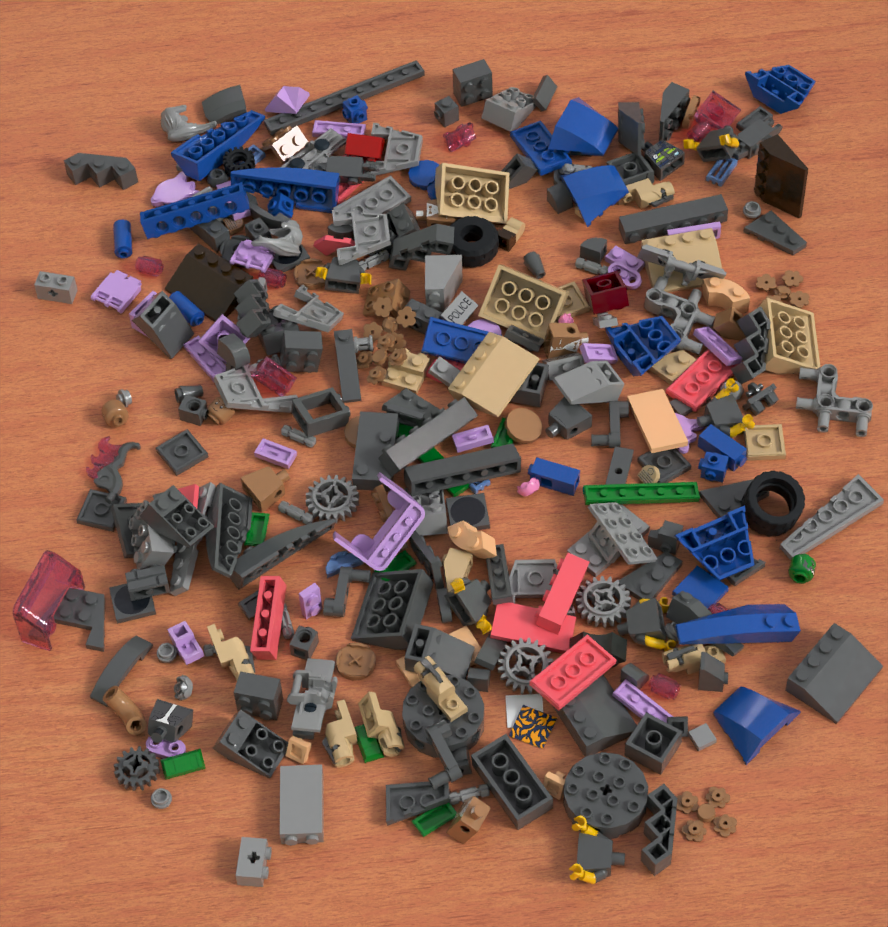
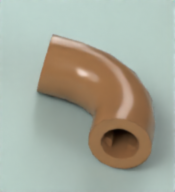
[103,686,146,735]

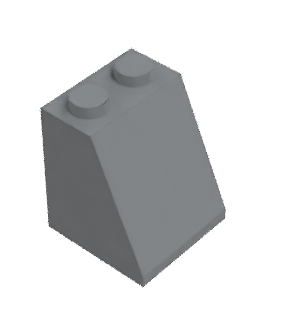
[425,255,463,312]

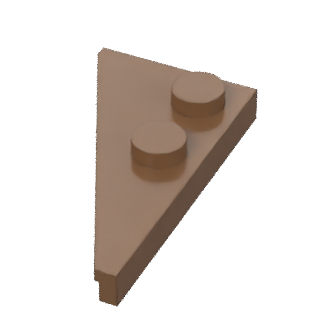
[371,484,408,551]

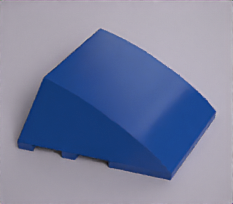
[745,65,816,114]
[548,97,618,156]
[560,165,629,227]
[605,316,681,377]
[675,505,754,581]
[713,686,801,765]

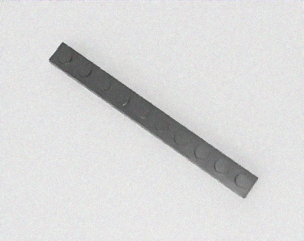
[264,60,425,136]

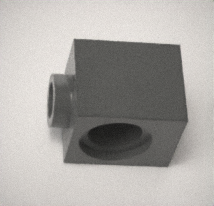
[178,395,209,426]
[289,625,319,660]

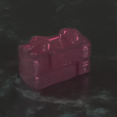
[251,356,297,397]

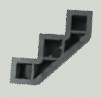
[64,153,138,190]
[388,224,454,271]
[234,279,271,338]
[731,306,771,385]
[641,784,678,876]

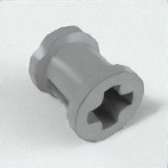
[354,335,374,353]

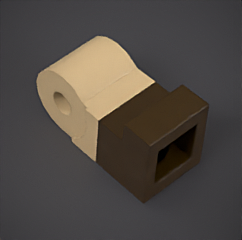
[498,217,525,252]

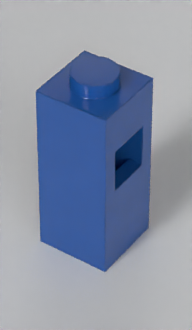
[698,424,747,471]
[528,457,580,496]

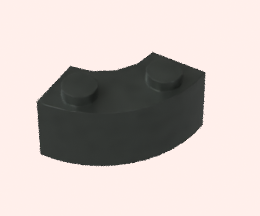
[569,631,627,667]

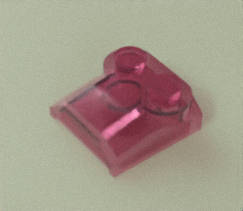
[694,90,741,130]

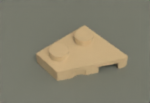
[649,350,697,385]

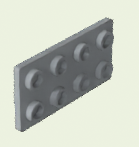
[588,502,657,565]

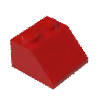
[345,133,386,162]

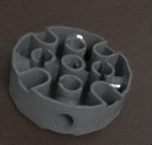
[402,675,485,758]
[563,752,648,839]

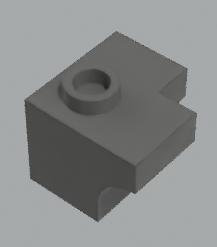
[648,520,684,555]

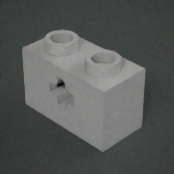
[34,271,78,304]
[236,837,272,887]

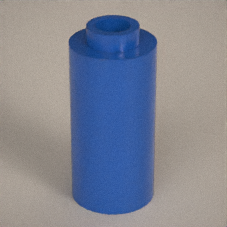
[113,219,132,259]
[169,291,204,327]

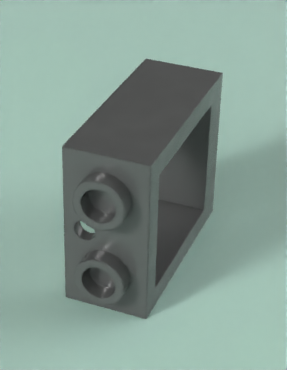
[291,387,351,438]

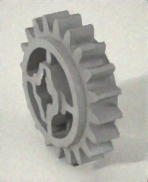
[306,475,359,524]
[576,576,631,628]
[497,637,554,694]

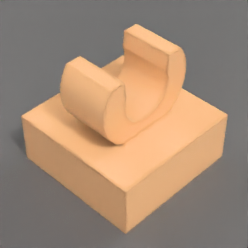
[285,736,312,764]
[543,771,566,800]

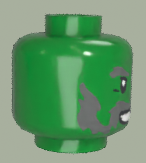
[788,554,816,584]

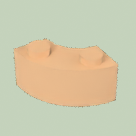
[702,277,750,314]
[447,520,497,559]

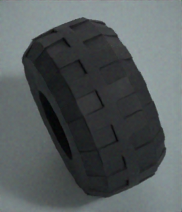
[450,216,499,268]

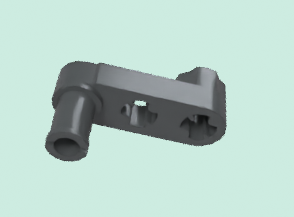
[591,401,629,448]
[323,566,371,617]
[425,719,463,790]

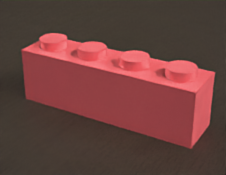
[535,553,589,634]
[250,576,287,660]

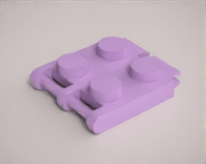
[230,239,275,273]
[91,270,142,313]

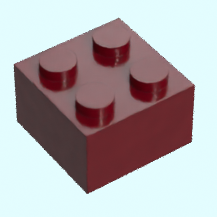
[582,271,629,315]

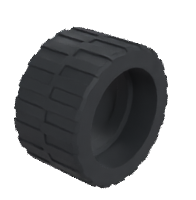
[741,471,805,537]

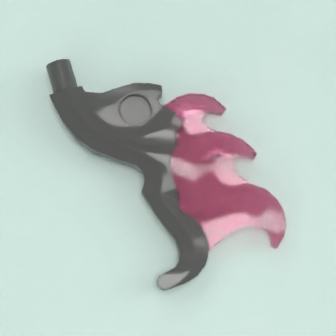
[86,436,141,504]

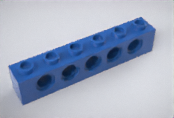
[140,182,250,239]

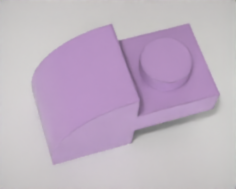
[167,621,204,665]

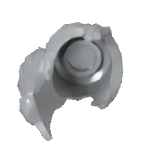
[160,105,217,142]
[251,220,303,257]

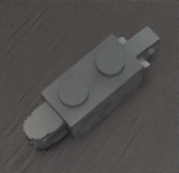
[732,118,783,160]
[314,156,377,185]

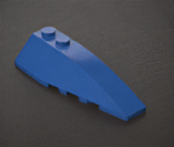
[171,110,265,181]
[231,167,340,213]
[675,604,801,645]

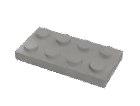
[333,175,411,227]
[567,504,650,578]

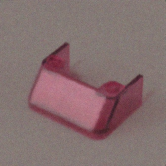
[13,550,85,651]

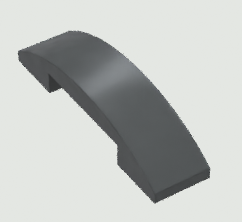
[246,192,291,229]
[90,635,153,707]

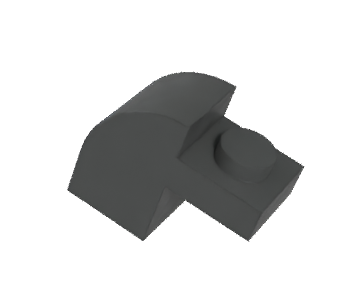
[217,333,250,371]

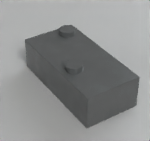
[352,411,399,492]
[471,734,553,830]

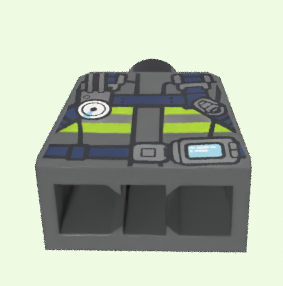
[642,140,685,181]

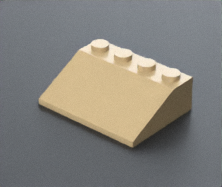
[435,163,510,225]
[641,228,722,292]
[478,264,569,339]
[758,298,820,374]
[448,332,540,417]

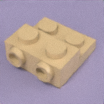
[382,348,430,395]

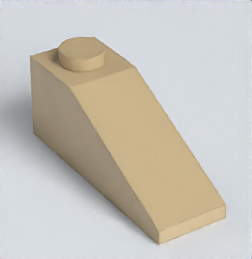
[442,548,473,612]

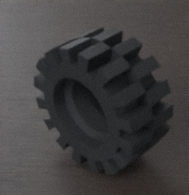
[223,146,255,177]

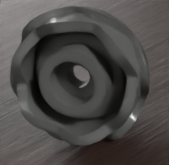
[207,169,229,188]

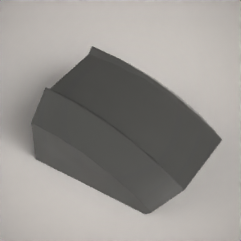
[202,85,247,124]
[606,153,654,185]

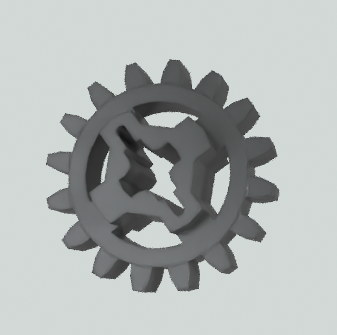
[114,746,160,791]

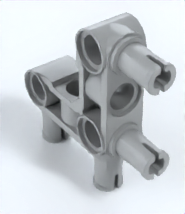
[644,276,715,355]
[796,364,873,437]

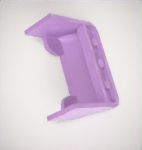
[333,472,425,571]

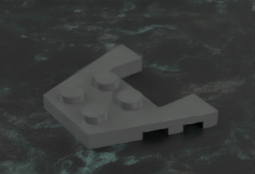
[29,587,105,652]

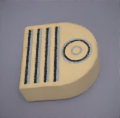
[637,465,660,483]

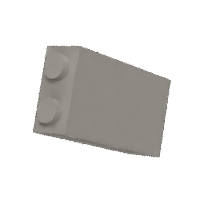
[280,764,324,846]

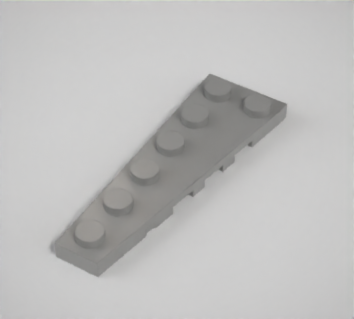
[780,474,884,560]
[170,482,216,596]

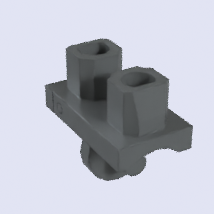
[742,382,779,416]

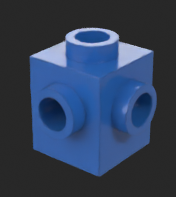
[342,95,368,124]
[267,192,294,219]
[698,451,729,483]

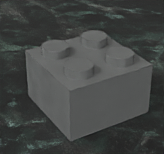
[452,59,493,107]
[279,330,323,373]
[234,671,284,720]
[625,712,683,775]

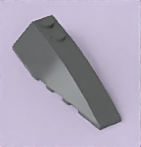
[205,483,253,578]
[230,518,336,590]

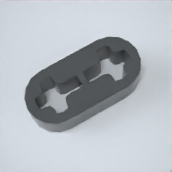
[436,588,452,623]

